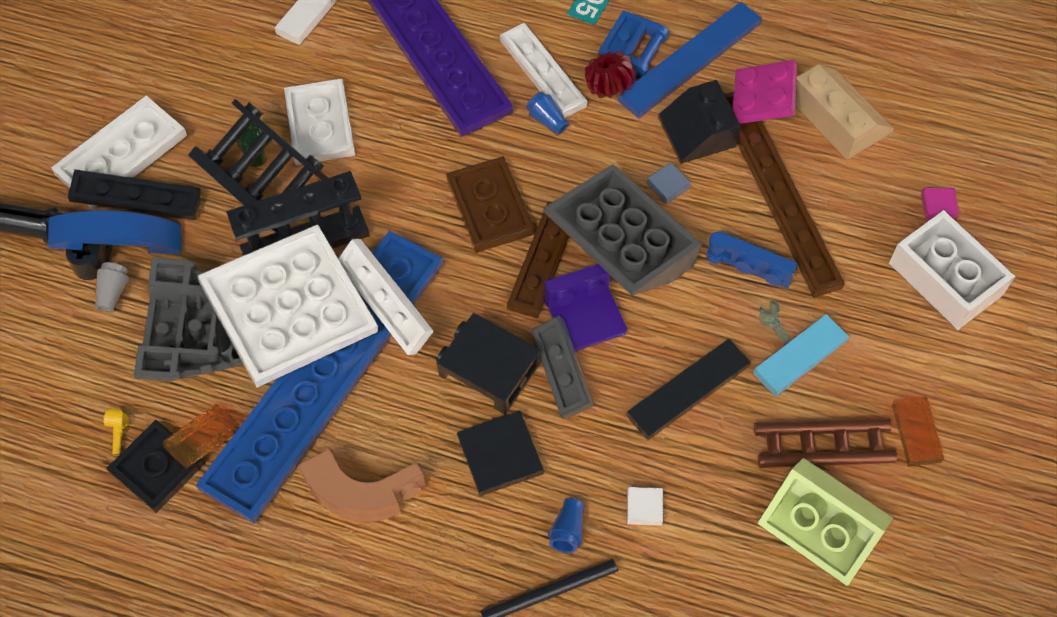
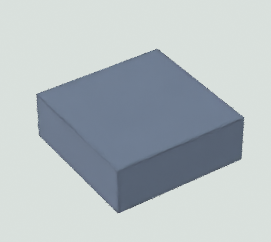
[647,163,691,204]

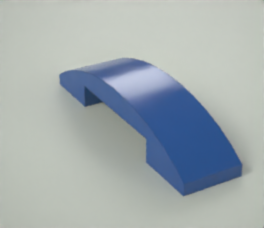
[48,211,181,255]

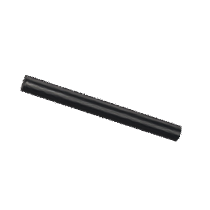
[480,558,618,617]

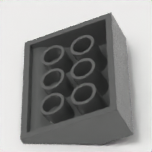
[543,164,702,296]

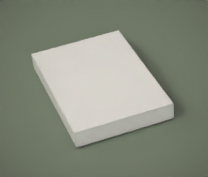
[284,78,355,165]

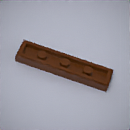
[507,201,569,318]

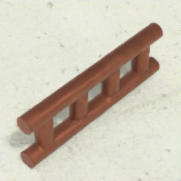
[754,418,897,468]

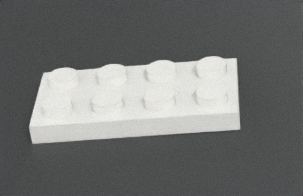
[51,96,187,210]

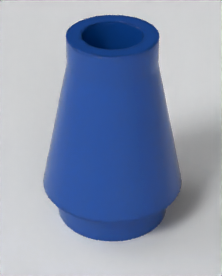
[526,91,569,135]
[548,498,584,553]

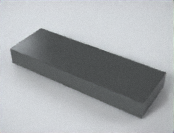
[531,316,595,419]

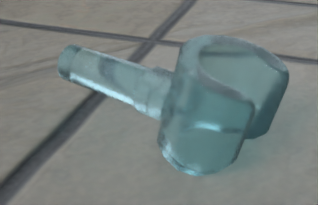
[759,301,791,345]

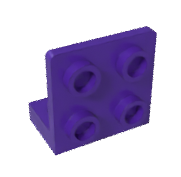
[544,264,627,351]

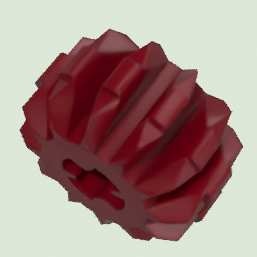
[585,51,636,99]

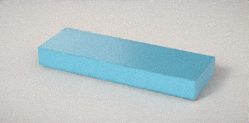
[753,314,849,397]

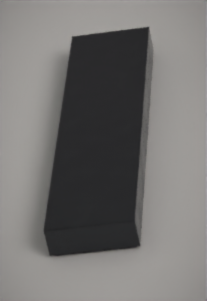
[68,169,201,220]
[627,339,751,441]

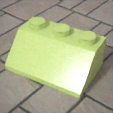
[757,458,893,586]

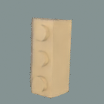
[795,64,894,160]

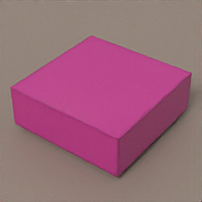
[921,188,959,220]

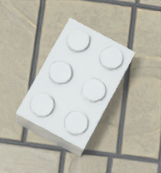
[889,210,1015,330]

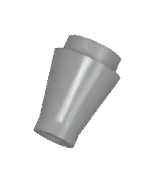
[94,262,129,312]

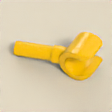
[104,407,129,456]

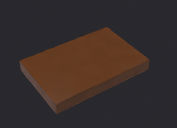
[446,156,535,253]

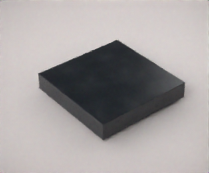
[457,411,544,497]
[106,420,206,513]

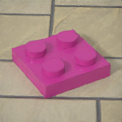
[733,60,797,124]

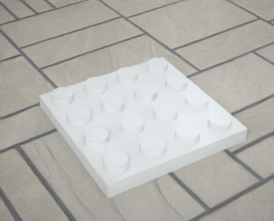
[198,225,378,388]

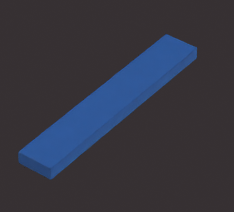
[618,2,762,119]

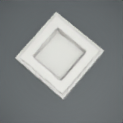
[627,487,663,526]

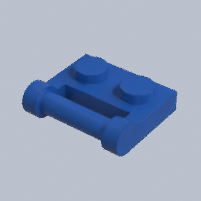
[598,10,670,78]

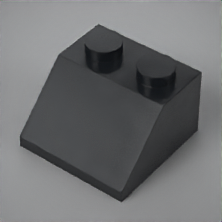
[658,80,741,164]

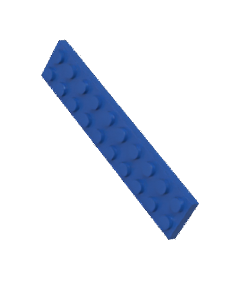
[196,230,443,524]

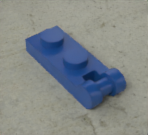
[706,232,798,289]

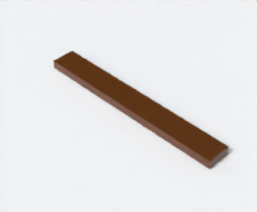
[724,91,845,298]

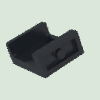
[436,313,541,415]

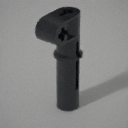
[0,201,113,280]

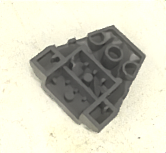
[134,257,244,381]

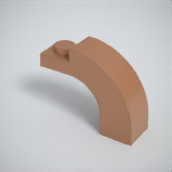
[298,449,425,522]

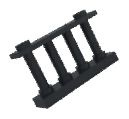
[188,99,329,232]
[226,171,370,256]

